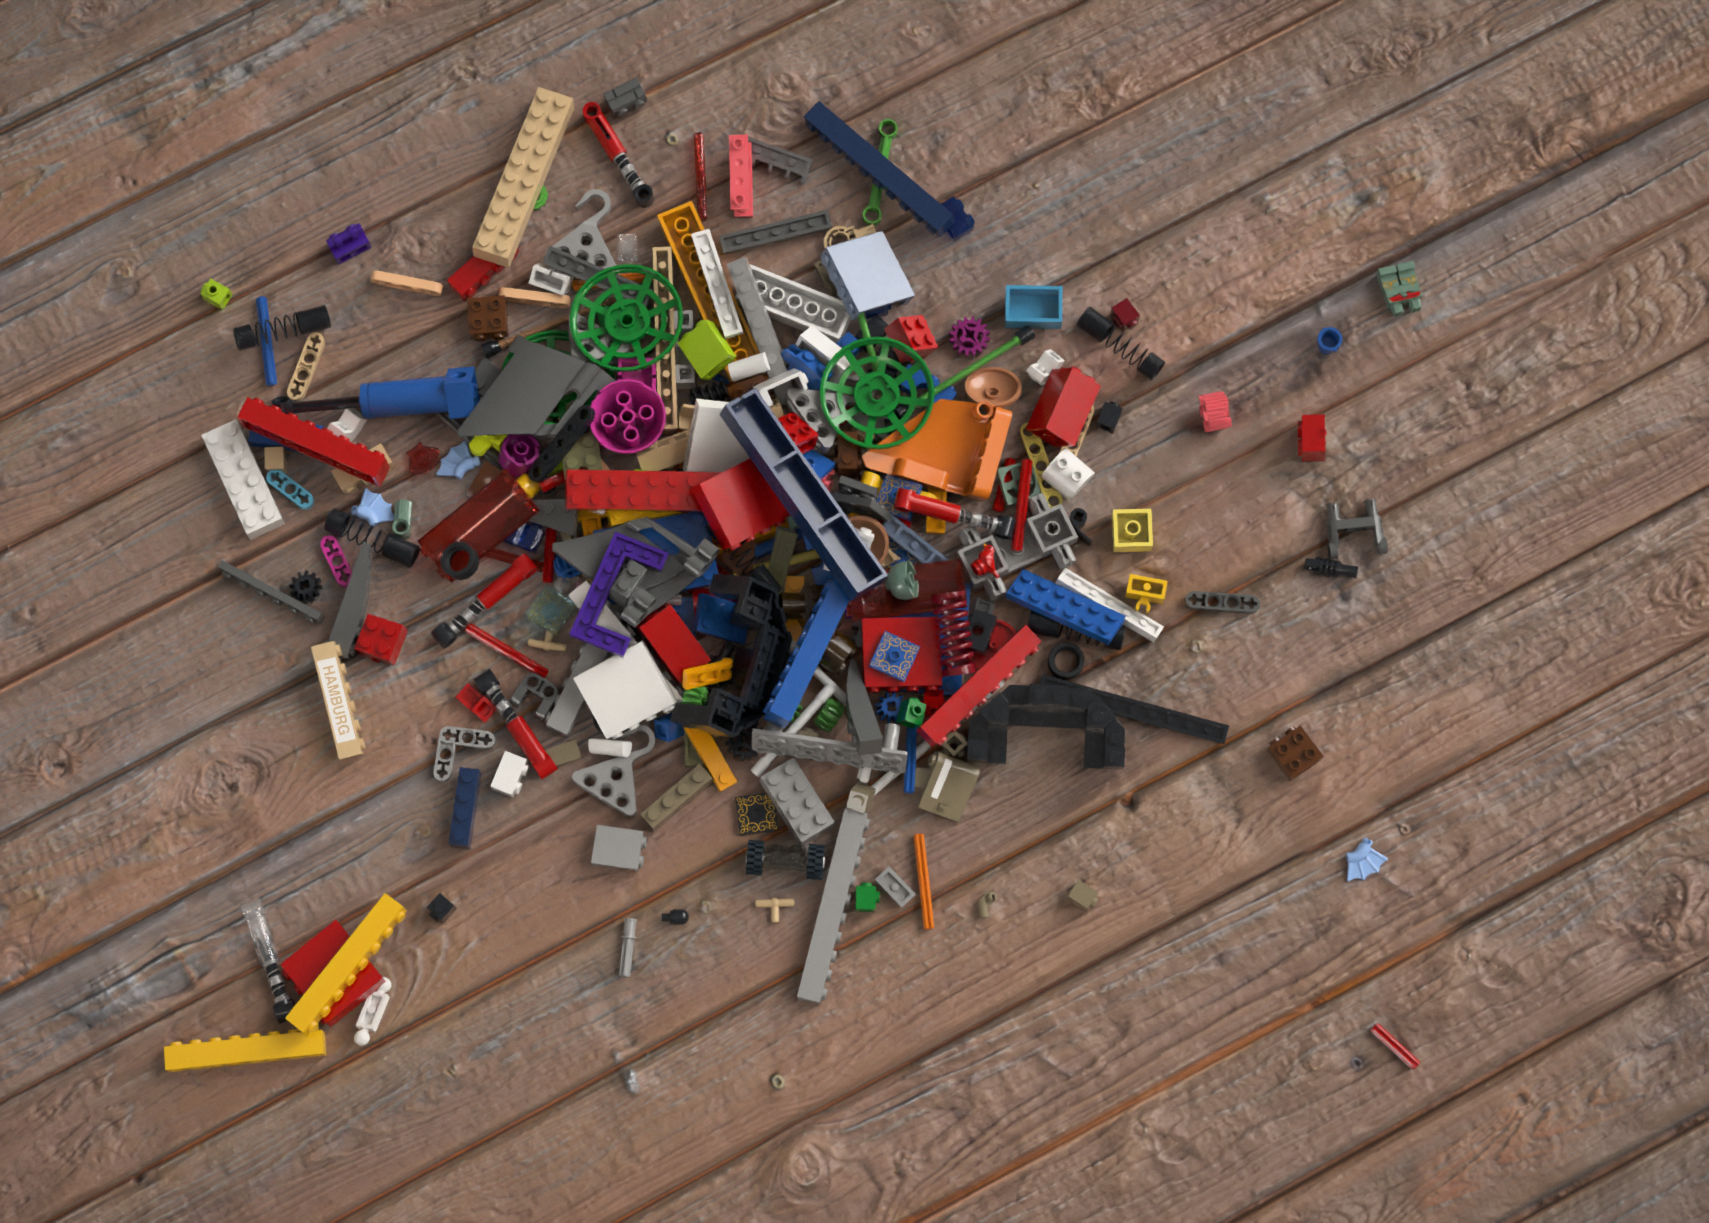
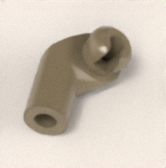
[978,891,997,919]

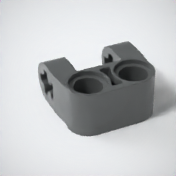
[510,673,559,722]

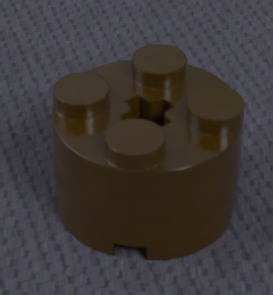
[819,631,857,675]

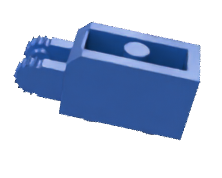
[781,344,834,391]

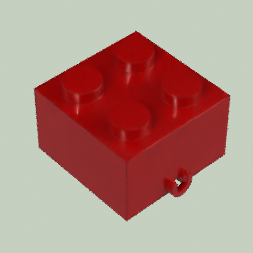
[884,315,939,363]
[1297,414,1327,462]
[354,614,408,666]

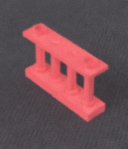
[729,134,753,218]

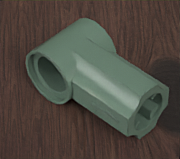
[392,499,413,540]

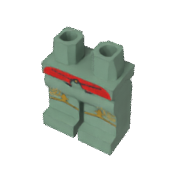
[1376,261,1422,317]

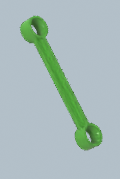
[863,119,897,227]

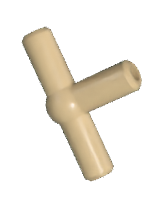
[528,626,566,651]
[755,898,795,923]

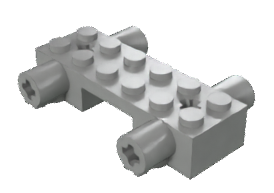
[957,493,1078,601]

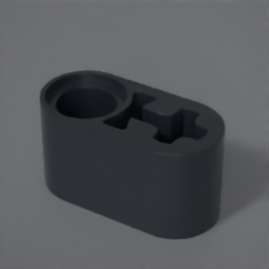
[855,315,888,353]

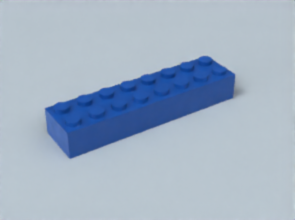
[763,578,850,729]

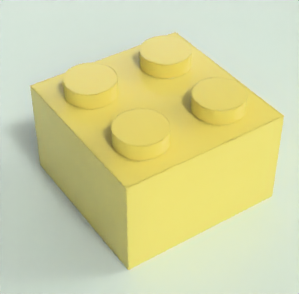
[1111,509,1153,552]

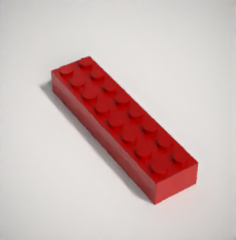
[237,397,390,487]
[565,470,722,512]

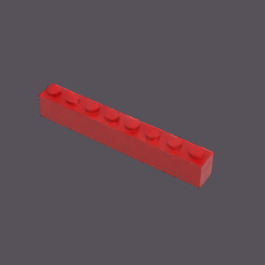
[916,625,1042,747]

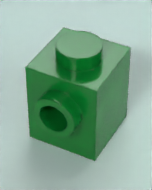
[896,697,926,729]
[856,883,880,912]

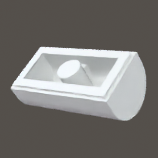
[728,352,770,382]
[588,738,632,757]

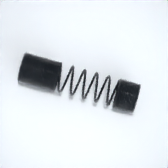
[233,305,331,351]
[1076,306,1165,380]
[324,508,420,568]
[705,523,783,592]
[1028,610,1125,651]

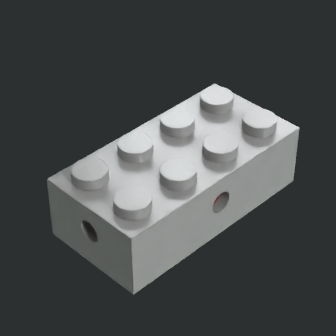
[760,757,835,847]

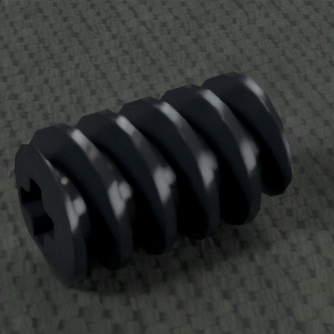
[688,380,730,405]

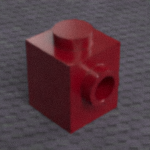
[1110,298,1140,331]

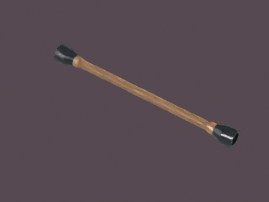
[481,296,625,358]

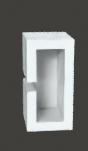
[529,262,574,295]
[490,751,530,798]

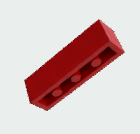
[447,248,519,301]

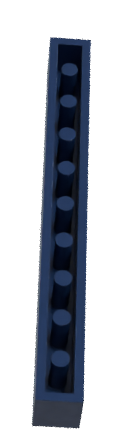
[804,101,955,237]

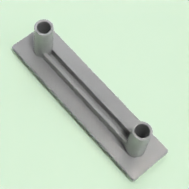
[752,721,907,773]

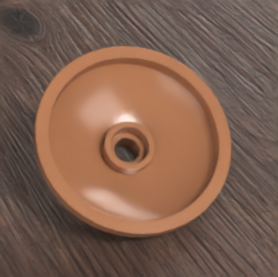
[965,367,1022,408]
[848,515,889,564]

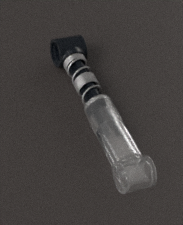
[240,898,295,1024]

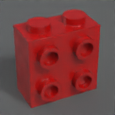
[778,412,819,454]

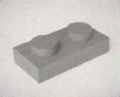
[875,867,916,908]

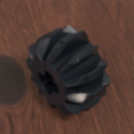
[289,570,323,603]

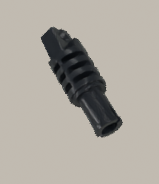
[1304,557,1358,579]

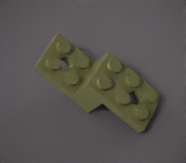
[556,400,603,476]

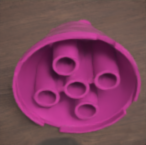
[590,379,666,454]

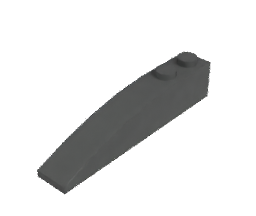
[328,542,372,659]
[846,657,883,755]

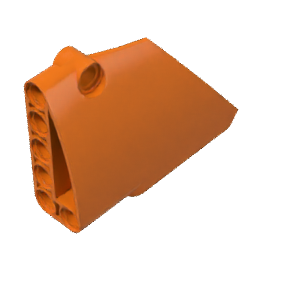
[861,399,1012,502]

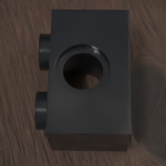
[961,609,997,656]

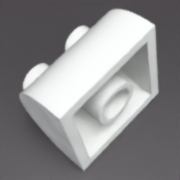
[1041,448,1095,502]

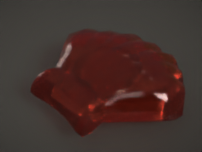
[406,442,440,474]

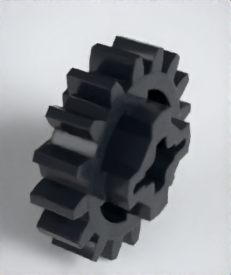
[725,722,764,761]

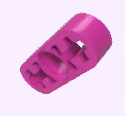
[320,535,352,588]

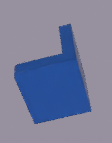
[654,713,684,742]

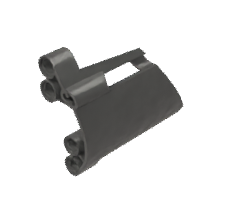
[457,335,616,437]
[552,517,720,628]

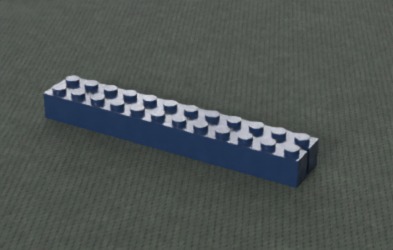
[719,388,888,602]

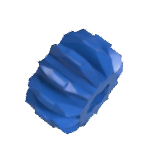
[553,555,582,579]
[875,692,903,724]

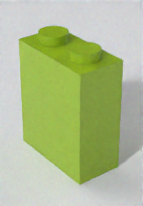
[678,320,737,380]

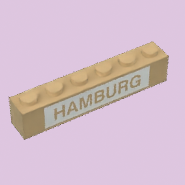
[311,641,366,760]

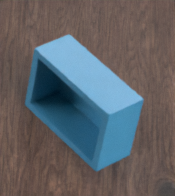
[1005,285,1063,329]

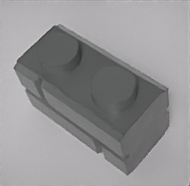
[603,78,647,118]
[609,560,647,607]

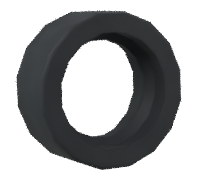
[440,542,479,580]
[1048,642,1085,681]

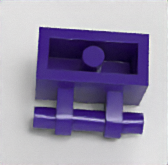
[326,223,372,265]

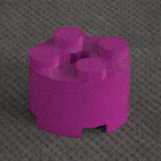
[498,434,539,477]

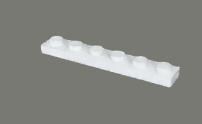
[691,229,743,339]
[1055,568,1164,643]

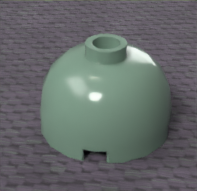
[885,561,919,600]

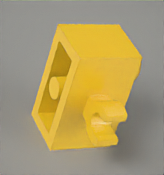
[1125,574,1168,613]

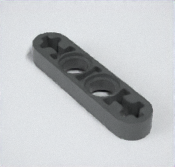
[1185,591,1260,614]

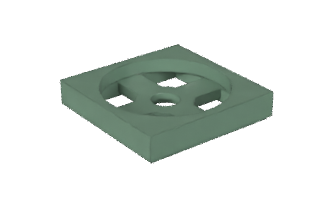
[996,463,1041,506]

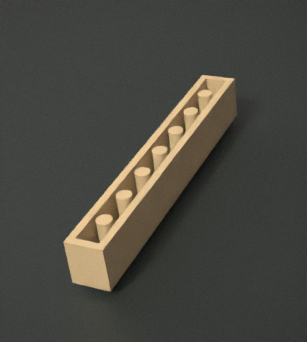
[636,397,784,471]

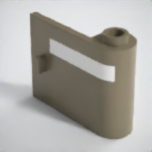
[917,751,980,822]

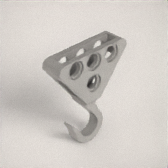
[546,189,616,269]
[565,314,630,395]
[784,375,875,454]
[572,725,656,818]

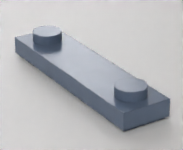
[882,513,950,575]

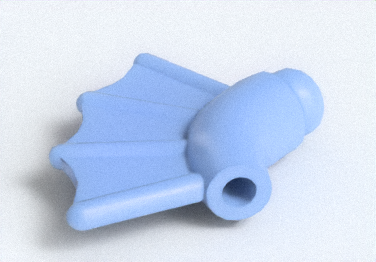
[436,440,481,479]
[351,488,394,527]
[1346,837,1388,882]

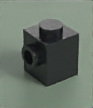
[427,893,457,923]

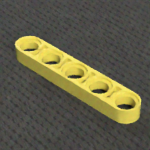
[1020,423,1063,508]

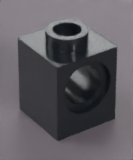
[1096,401,1123,434]

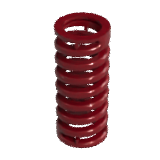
[931,591,976,677]

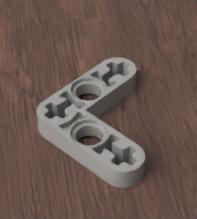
[433,726,496,783]

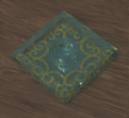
[524,585,578,636]

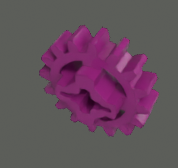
[949,316,990,358]

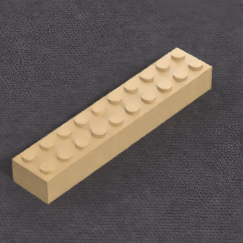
[472,87,574,268]

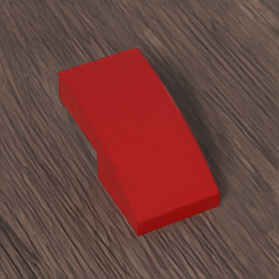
[455,683,497,723]

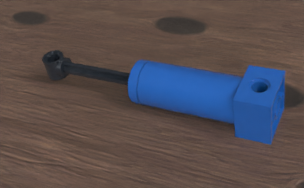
[272,366,480,419]

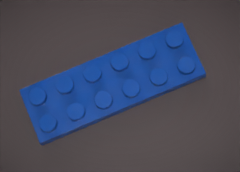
[1005,569,1126,645]

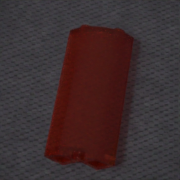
[418,469,540,583]
[847,559,968,622]

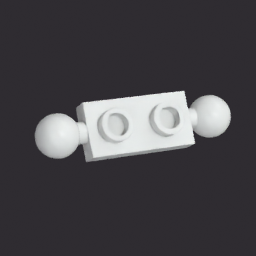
[354,977,391,1046]

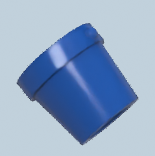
[1317,327,1342,355]

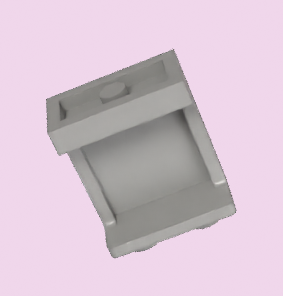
[591,825,647,872]

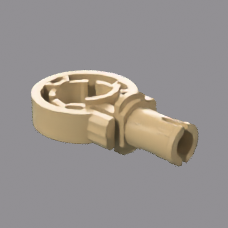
[824,223,876,248]

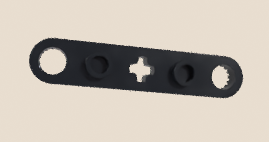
[529,405,596,483]

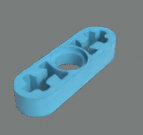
[266,470,314,510]

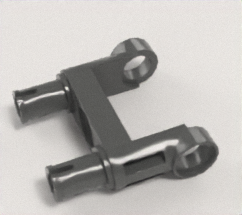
[1326,498,1388,559]

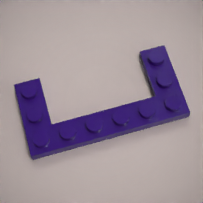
[569,532,669,658]

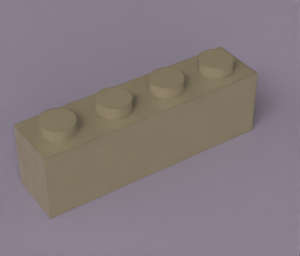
[640,764,713,832]

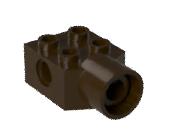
[778,585,844,628]

